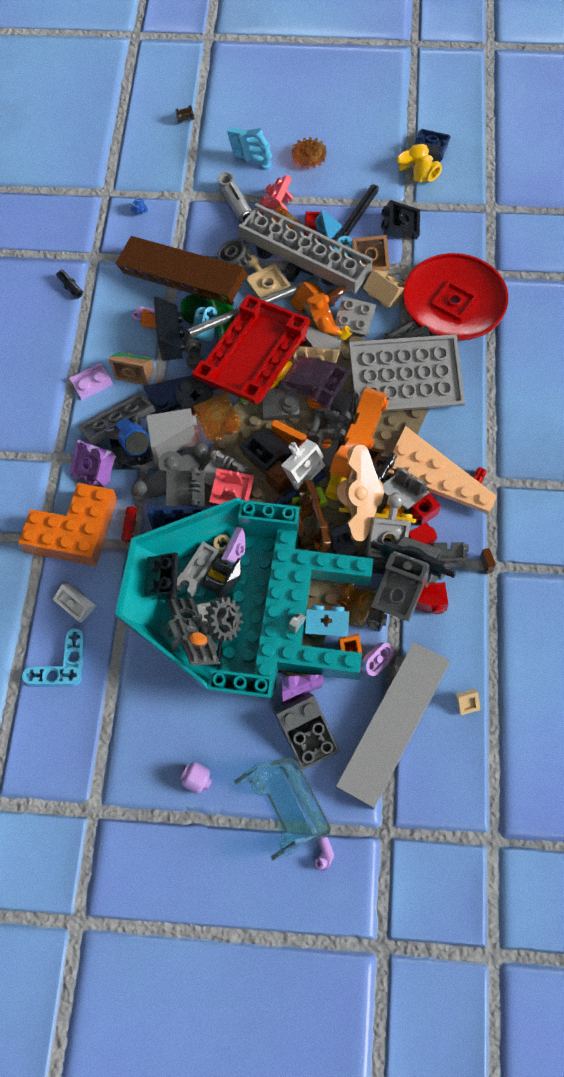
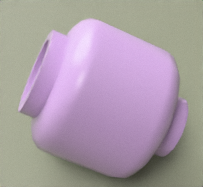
[179,762,212,794]

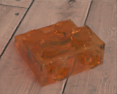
[192,392,242,442]

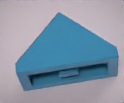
[315,210,342,244]

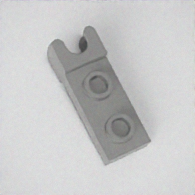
[177,542,220,598]

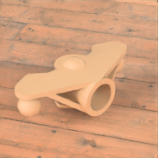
[336,445,384,541]

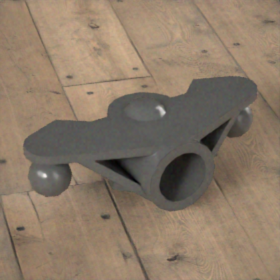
[131,442,208,500]

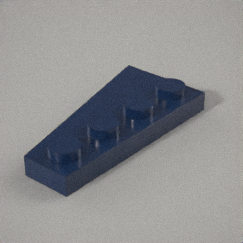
[147,505,216,530]

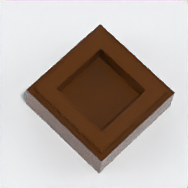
[480,548,496,574]

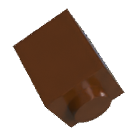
[266,460,292,494]

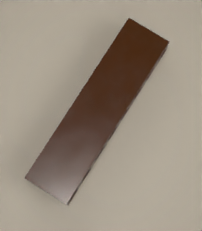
[115,236,248,306]

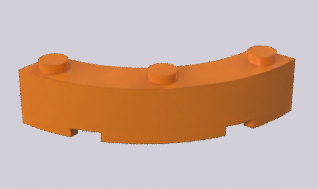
[330,387,389,479]

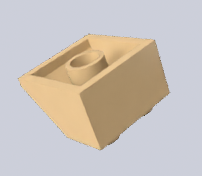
[363,270,405,308]

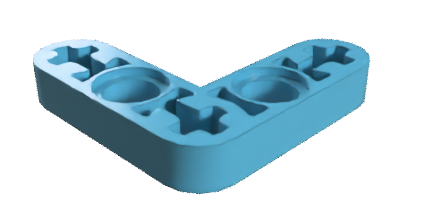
[22,628,85,687]

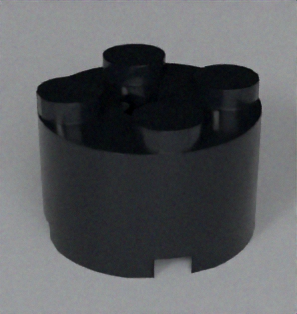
[175,377,213,417]

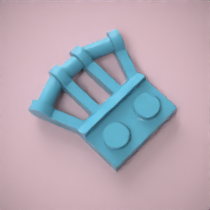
[227,127,272,170]

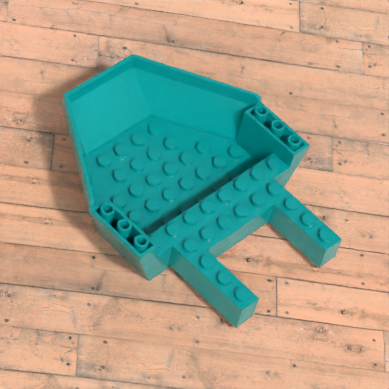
[115,498,373,699]

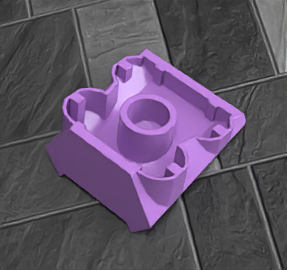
[70,440,116,487]
[281,675,323,705]

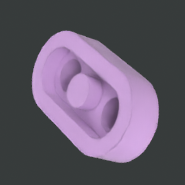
[361,642,394,676]

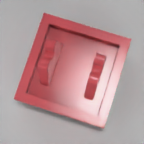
[258,174,293,215]
[209,468,254,506]

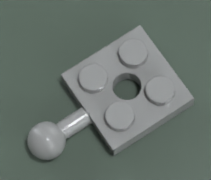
[365,493,411,558]

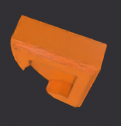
[141,309,156,329]

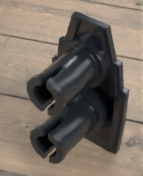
[202,558,242,598]

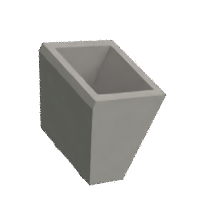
[146,408,199,465]

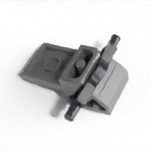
[370,536,457,622]

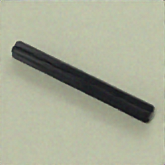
[334,184,379,241]

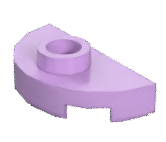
[221,527,245,563]

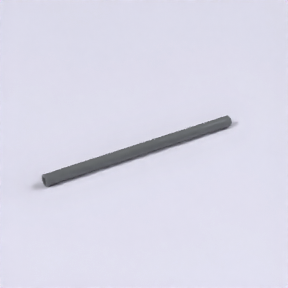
[186,276,318,338]

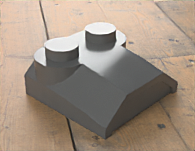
[263,380,300,420]

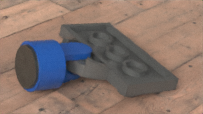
[78,392,155,455]

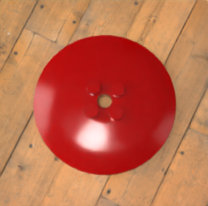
[403,253,509,341]

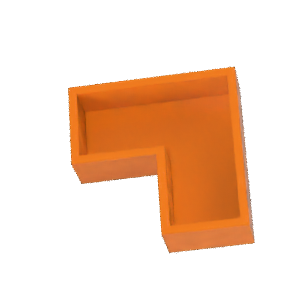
[18,483,118,566]

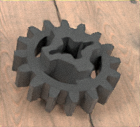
[204,597,243,642]

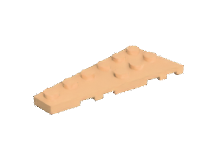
[386,426,497,515]

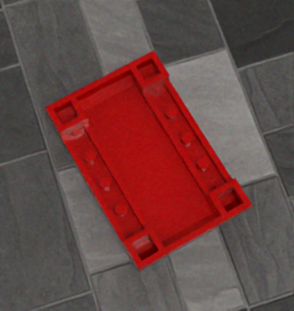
[192,294,310,404]

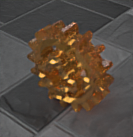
[292,137,327,169]

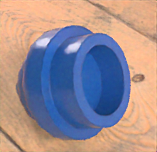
[130,198,148,215]

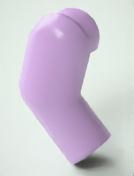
[132,306,155,321]

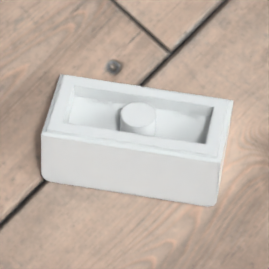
[53,583,96,623]

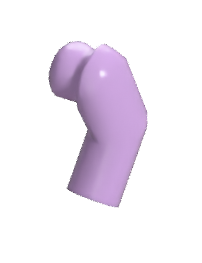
[314,837,334,871]

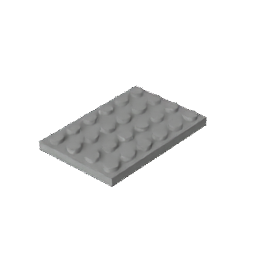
[348,334,465,412]

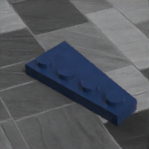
[143,375,218,414]

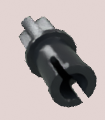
[56,269,84,299]

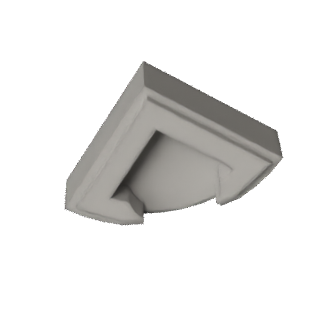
[289,613,306,634]

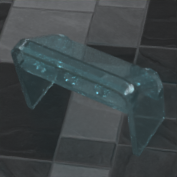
[234,757,331,861]

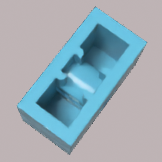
[305,605,349,636]

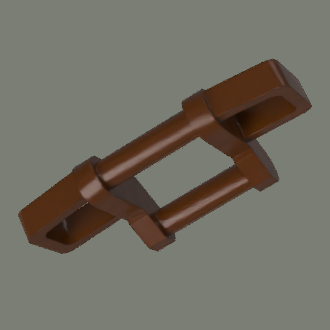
[298,480,331,553]

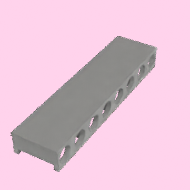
[238,203,373,294]
[336,642,450,810]

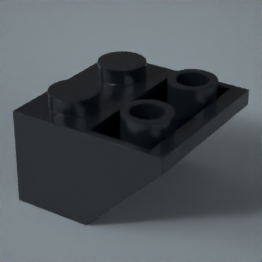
[240,429,292,475]
[145,552,179,600]

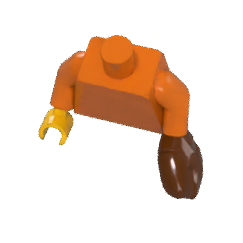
[307,286,352,340]

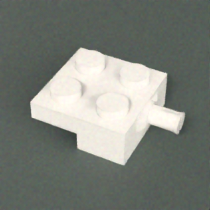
[281,439,325,490]

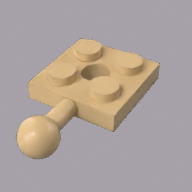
[246,254,291,299]

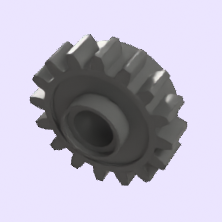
[216,239,253,267]

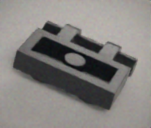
[368,448,397,482]

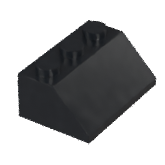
[154,297,185,361]

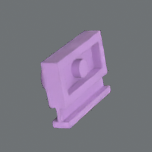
[69,363,113,400]

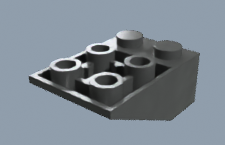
[273,692,339,770]

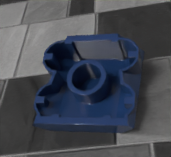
[414,129,451,162]

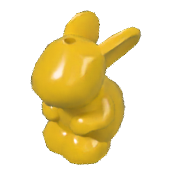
[397,144,442,183]

